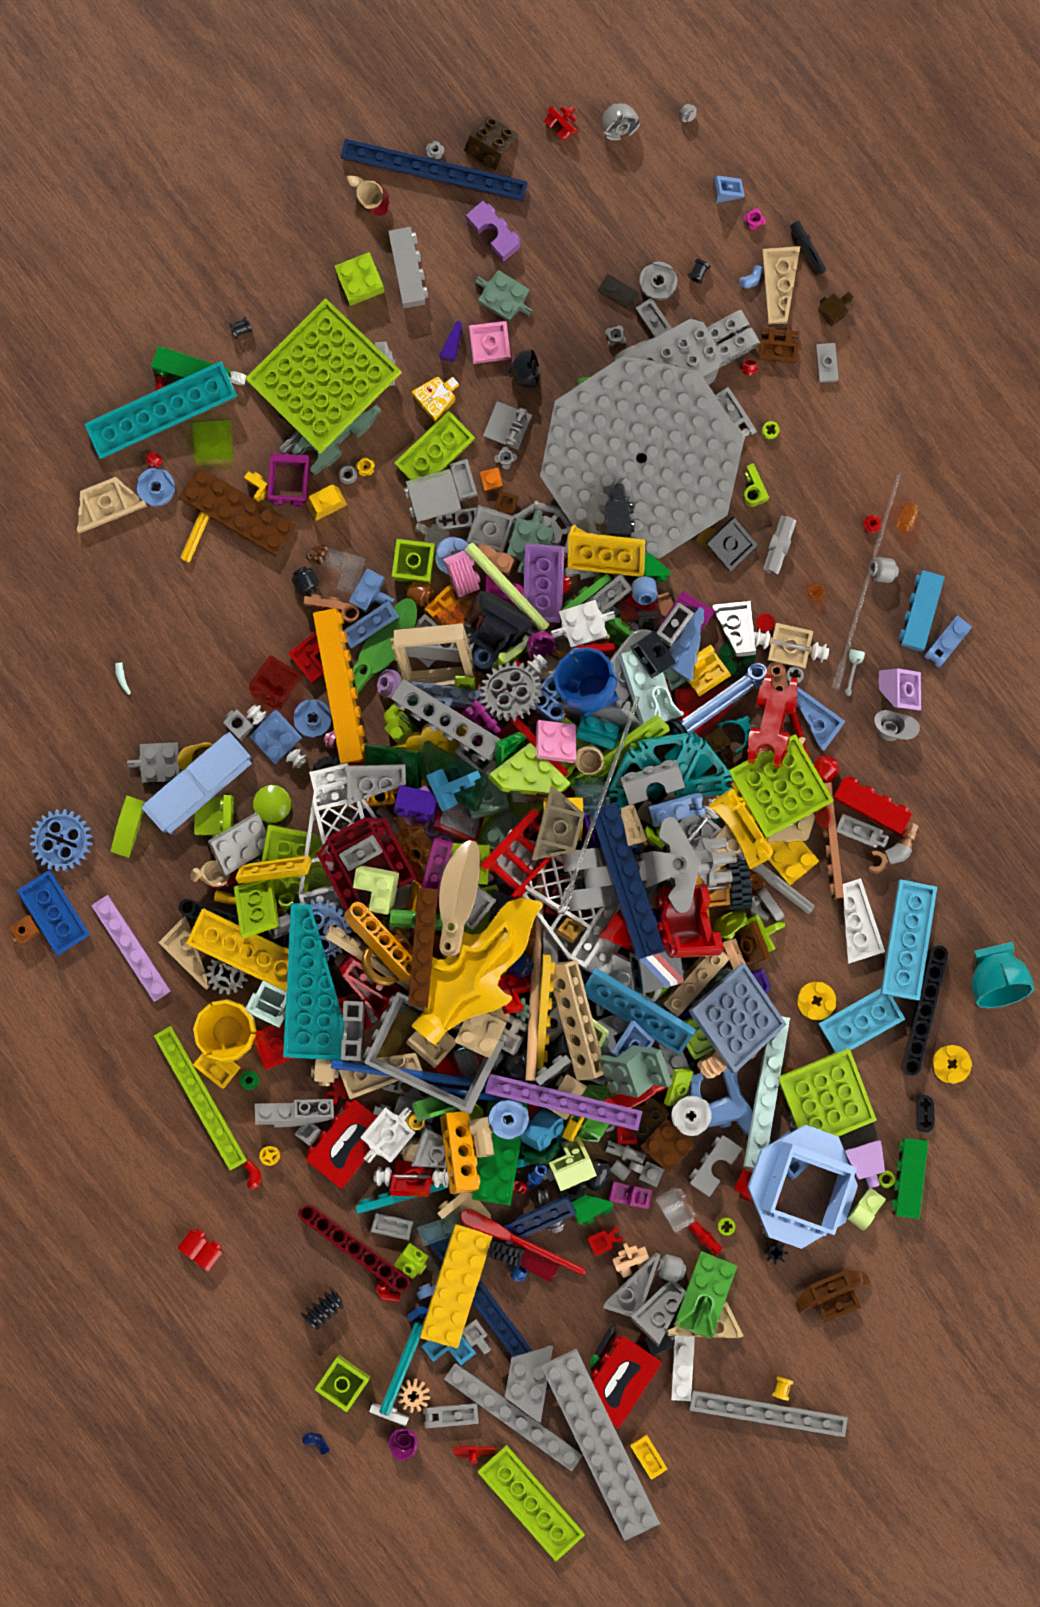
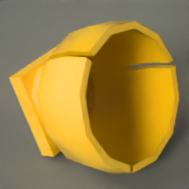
[193,999,256,1063]

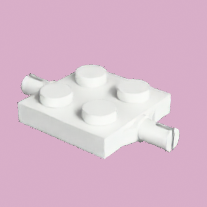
[551,600,615,649]
[360,1107,416,1163]

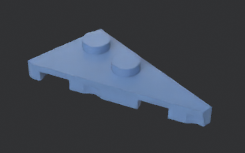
[669,607,704,682]
[788,684,845,751]

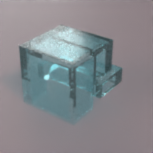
[574,776,610,815]

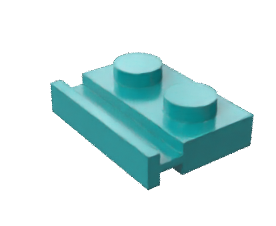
[576,715,620,750]

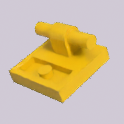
[687,644,731,696]

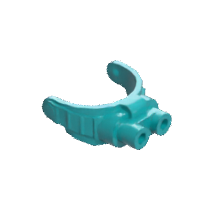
[716,715,755,754]

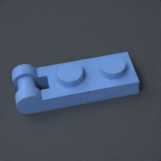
[924,615,972,668]
[649,793,706,827]

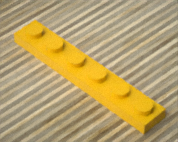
[536,954,555,1069]

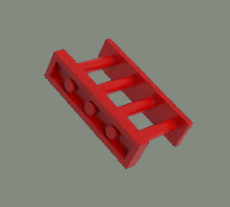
[480,808,552,899]

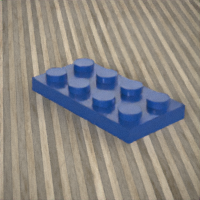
[17,870,91,956]

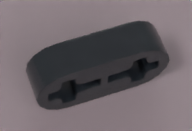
[915,1095,935,1132]

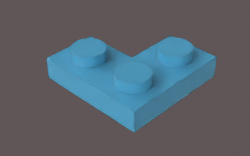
[421,1334,476,1365]

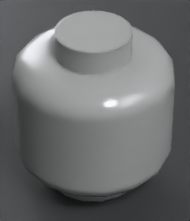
[869,557,899,583]
[656,1254,686,1282]

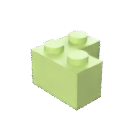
[353,865,399,915]
[549,1136,597,1191]

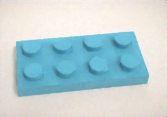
[818,988,905,1053]

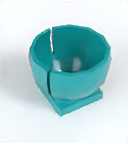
[970,942,1035,1009]

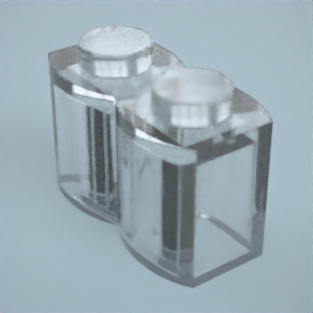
[655,1187,696,1233]

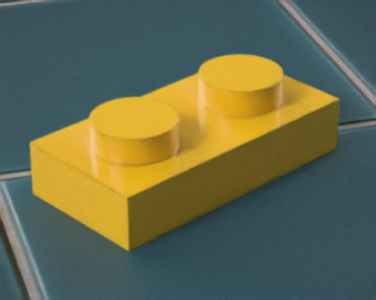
[630,1434,668,1480]

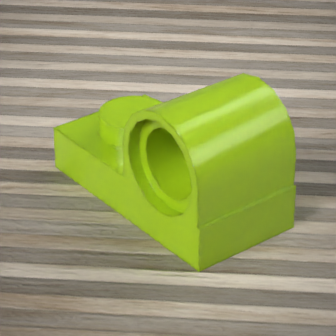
[743,463,769,507]

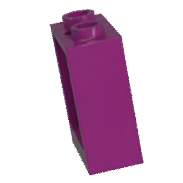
[268,453,310,507]

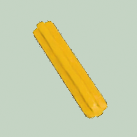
[181,512,209,562]

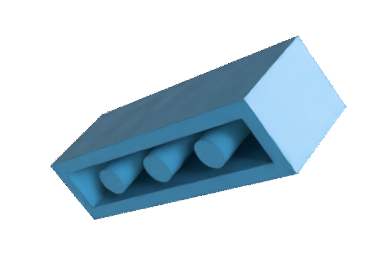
[898,570,945,652]

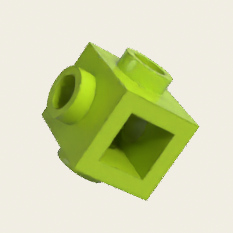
[394,1243,428,1279]

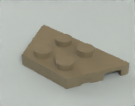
[532,786,585,861]

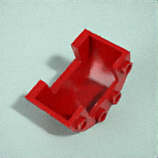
[656,884,724,958]

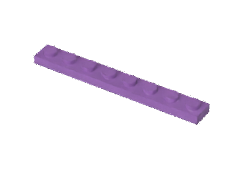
[485,1074,643,1131]

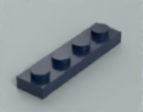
[501,1195,576,1245]

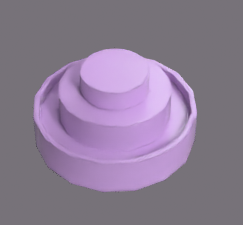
[377,669,401,698]

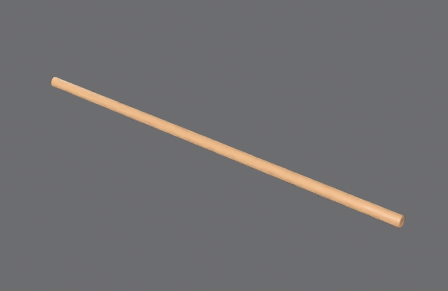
[525,718,547,1081]

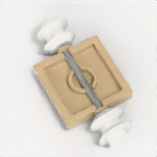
[754,623,829,669]

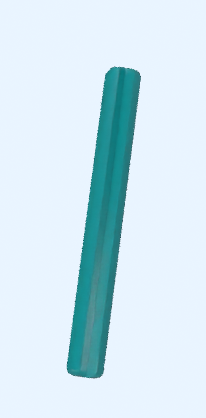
[379,1322,423,1416]

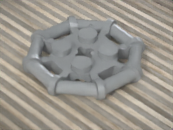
[507,501,572,560]

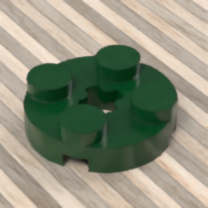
[718,640,756,677]
[520,1138,560,1166]

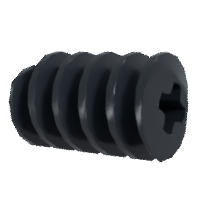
[301,1287,344,1330]

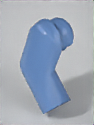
[739,265,763,288]

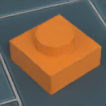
[480,468,503,492]

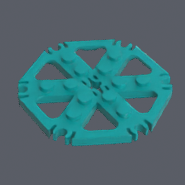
[609,733,733,847]

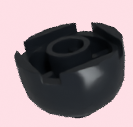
[508,349,541,387]
[499,1050,530,1083]

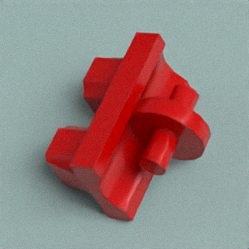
[544,105,579,140]

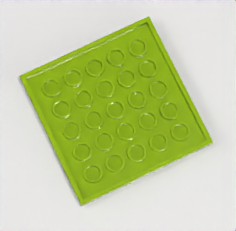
[246,298,402,454]

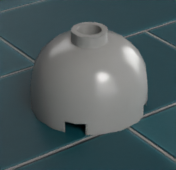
[601,103,640,141]

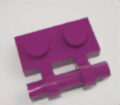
[461,700,501,746]

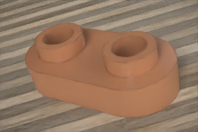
[767,662,788,691]

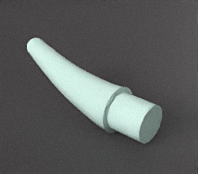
[115,663,131,695]

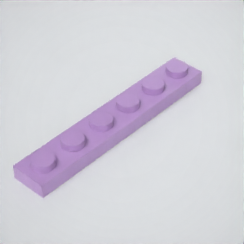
[91,895,171,1002]

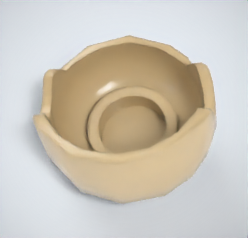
[574,745,604,775]

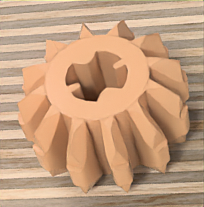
[697,1050,727,1078]
[397,1378,430,1413]

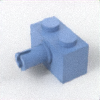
[349,568,395,614]

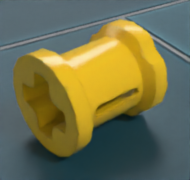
[772,1376,794,1401]

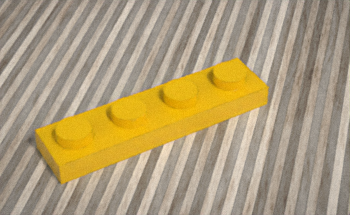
[235,856,312,884]

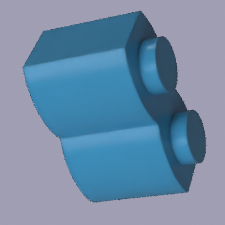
[520,1109,565,1151]

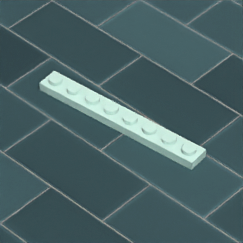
[744,1016,790,1169]

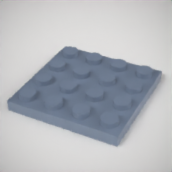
[688,963,787,1073]

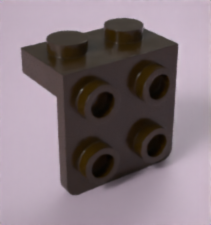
[464,116,518,170]
[630,1093,672,1141]

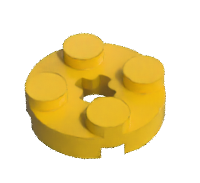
[797,982,836,1020]
[932,1045,972,1084]

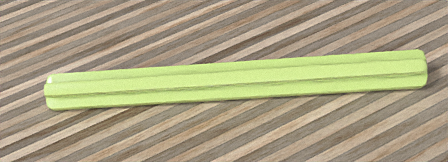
[465,542,549,631]

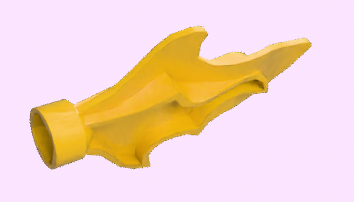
[411,897,543,1046]

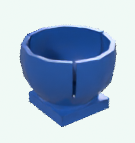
[554,647,619,717]

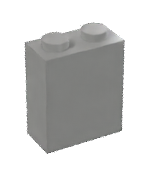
[404,469,461,522]

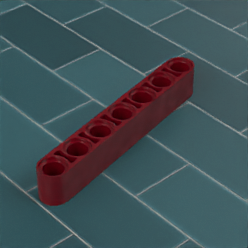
[298,1204,411,1292]

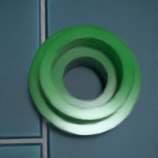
[240,1071,259,1090]

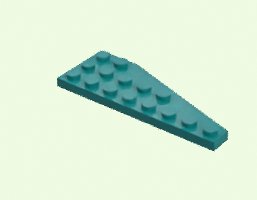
[283,903,344,1060]

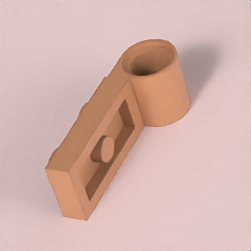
[303,594,360,624]

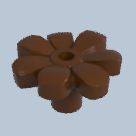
[305,545,329,564]

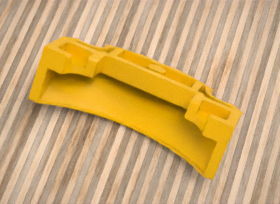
[709,789,773,870]

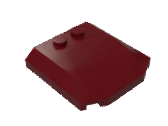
[316,818,417,912]

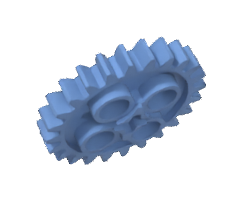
[30,809,93,871]
[288,899,352,961]

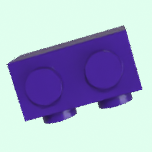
[393,785,436,822]

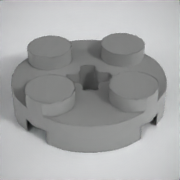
[639,262,677,301]

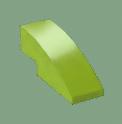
[110,795,146,858]

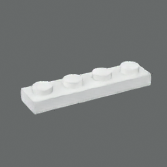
[671,1325,695,1401]

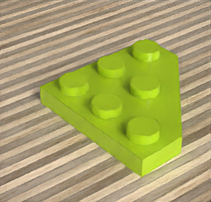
[488,743,571,795]

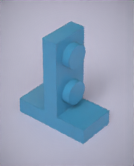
[426,769,481,811]

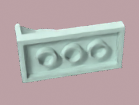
[618,650,684,725]

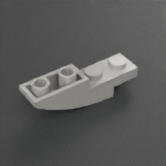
[255,1099,334,1128]

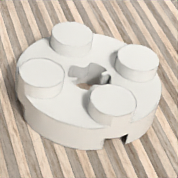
[672,1096,712,1136]

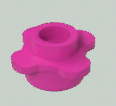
[743,208,766,231]

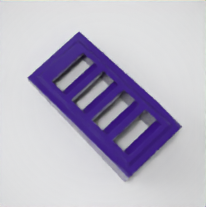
[440,321,462,363]

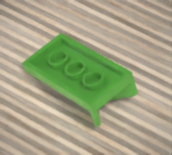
[674,1251,737,1339]

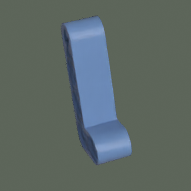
[534,648,580,723]

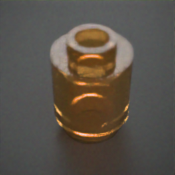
[896,503,919,532]

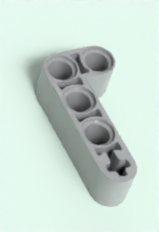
[405,622,474,662]

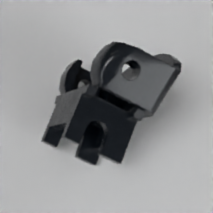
[467,591,532,659]

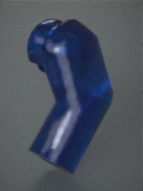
[302,1432,330,1455]

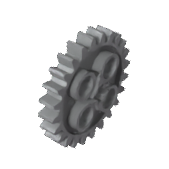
[480,662,543,722]

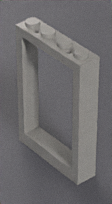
[363,991,505,1114]

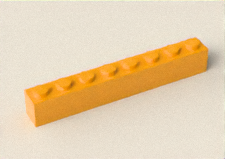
[313,608,366,764]

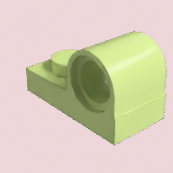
[847,1188,886,1231]

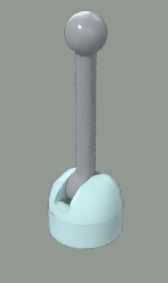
[844,649,865,696]

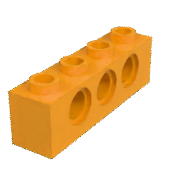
[440,1111,480,1194]

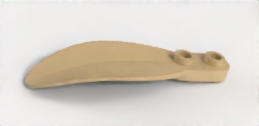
[439,841,480,957]

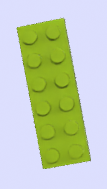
[477,1445,585,1561]

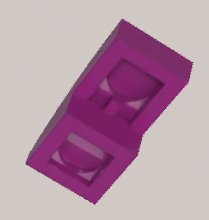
[608,1181,652,1209]

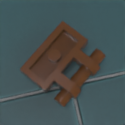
[758,326,799,363]

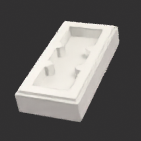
[369,1403,409,1426]

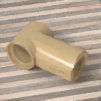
[469,1116,494,1158]

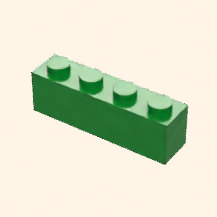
[151,346,231,382]
[891,1138,929,1219]

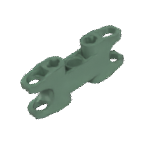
[292,405,381,476]

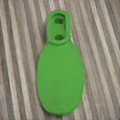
[352,598,417,693]

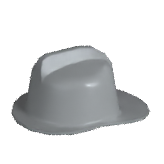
[874,710,920,741]

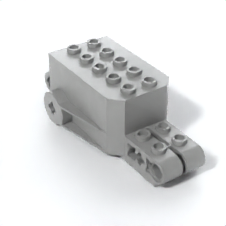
[613,310,760,385]

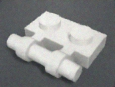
[500,1015,528,1055]

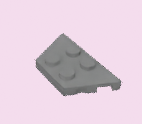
[505,1345,553,1422]

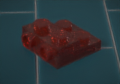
[248,655,302,709]

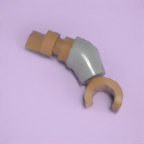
[868,821,919,874]

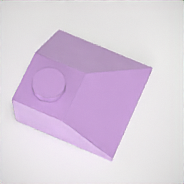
[878,669,921,711]

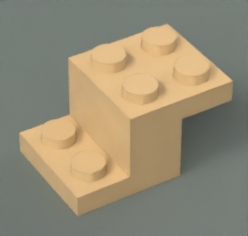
[454,1008,510,1058]
[406,1027,460,1068]

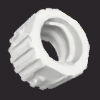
[229,371,247,386]

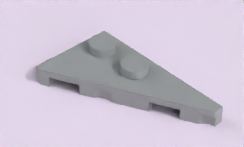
[603,1253,660,1317]

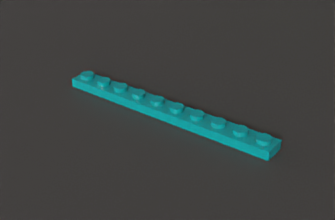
[356,1155,532,1214]

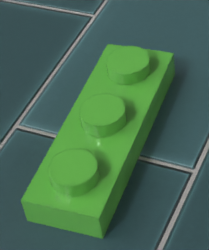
[562,574,612,611]

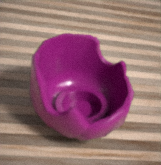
[526,631,556,660]
[388,1427,418,1460]

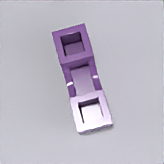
[466,201,521,262]

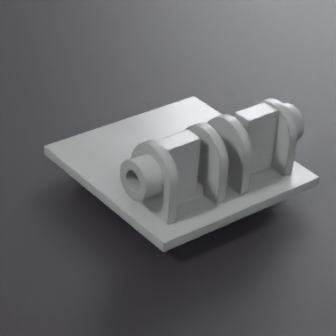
[483,401,532,450]

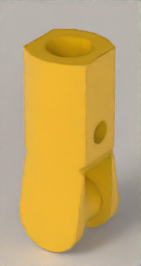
[561,1114,585,1142]

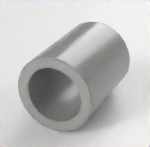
[611,1160,631,1181]

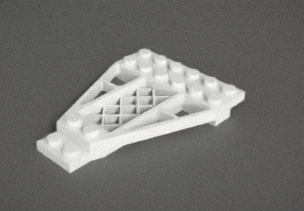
[299,763,415,928]
[497,829,659,974]

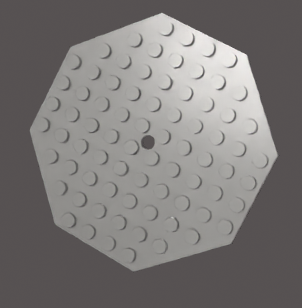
[540,355,744,559]

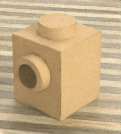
[311,1059,339,1086]

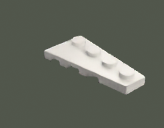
[842,878,885,964]

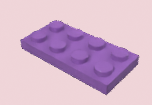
[524,543,564,623]

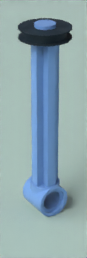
[668,663,767,741]

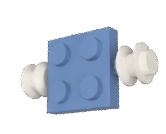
[246,705,307,769]

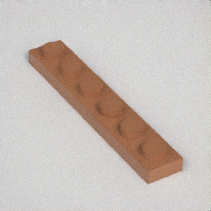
[823,783,844,899]

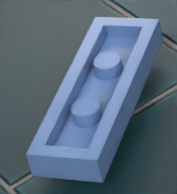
[343,601,399,648]

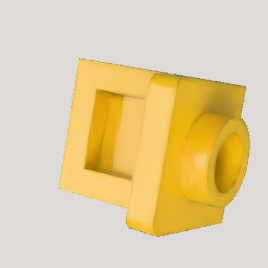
[244,471,268,502]

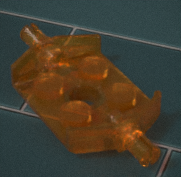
[394,816,433,881]

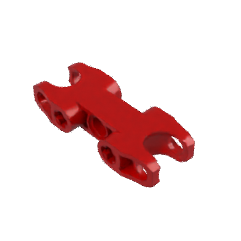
[748,674,798,769]

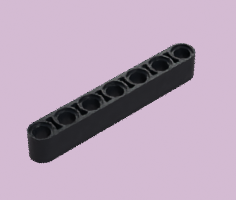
[901,945,948,1076]

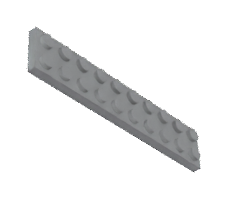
[541,1349,660,1541]

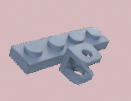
[411,681,482,723]

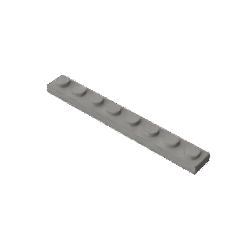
[444,1362,583,1471]
[689,1390,848,1437]

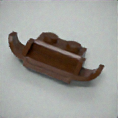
[796,1270,871,1324]

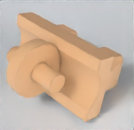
[612,1243,650,1278]

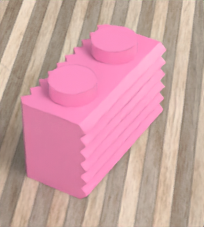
[443,551,480,597]

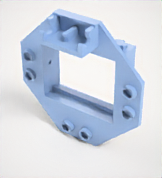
[748,1125,858,1249]

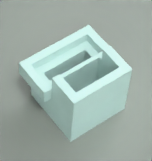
[246,981,287,1028]

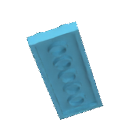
[880,879,937,1001]

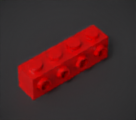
[833,776,912,835]

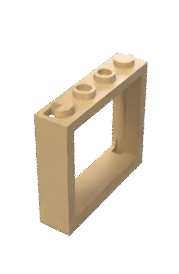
[391,623,475,686]

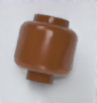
[405,581,434,607]

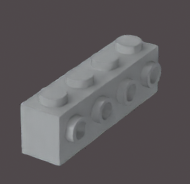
[389,227,428,309]

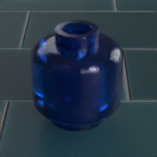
[506,953,535,979]

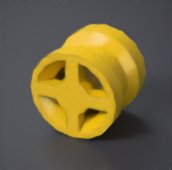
[259,1146,280,1166]

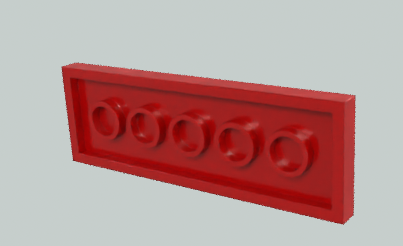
[254,992,373,1070]

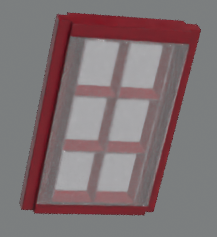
[433,771,484,843]

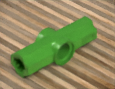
[390,909,443,931]

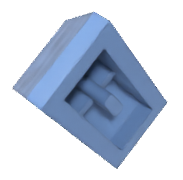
[712,176,745,203]

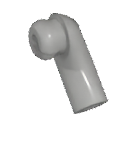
[749,896,771,923]

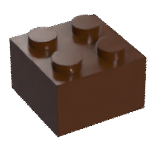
[640,1118,695,1173]

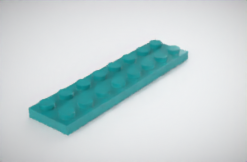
[84,361,238,459]

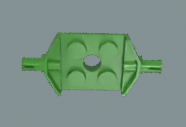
[566,1084,616,1142]

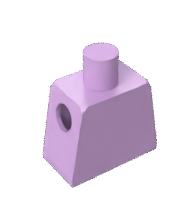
[844,1140,885,1188]

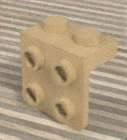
[437,1192,491,1230]

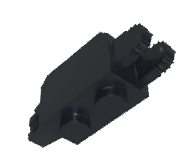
[606,483,635,538]

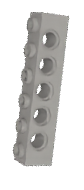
[391,679,501,761]

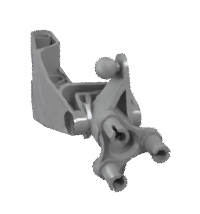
[562,817,737,913]

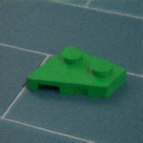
[495,732,526,768]

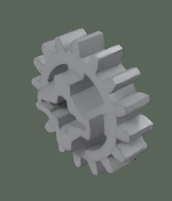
[206,959,248,995]

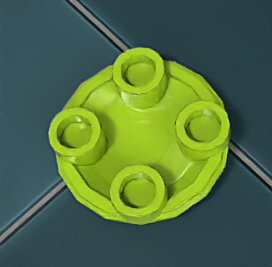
[253,785,291,823]
[713,909,748,940]

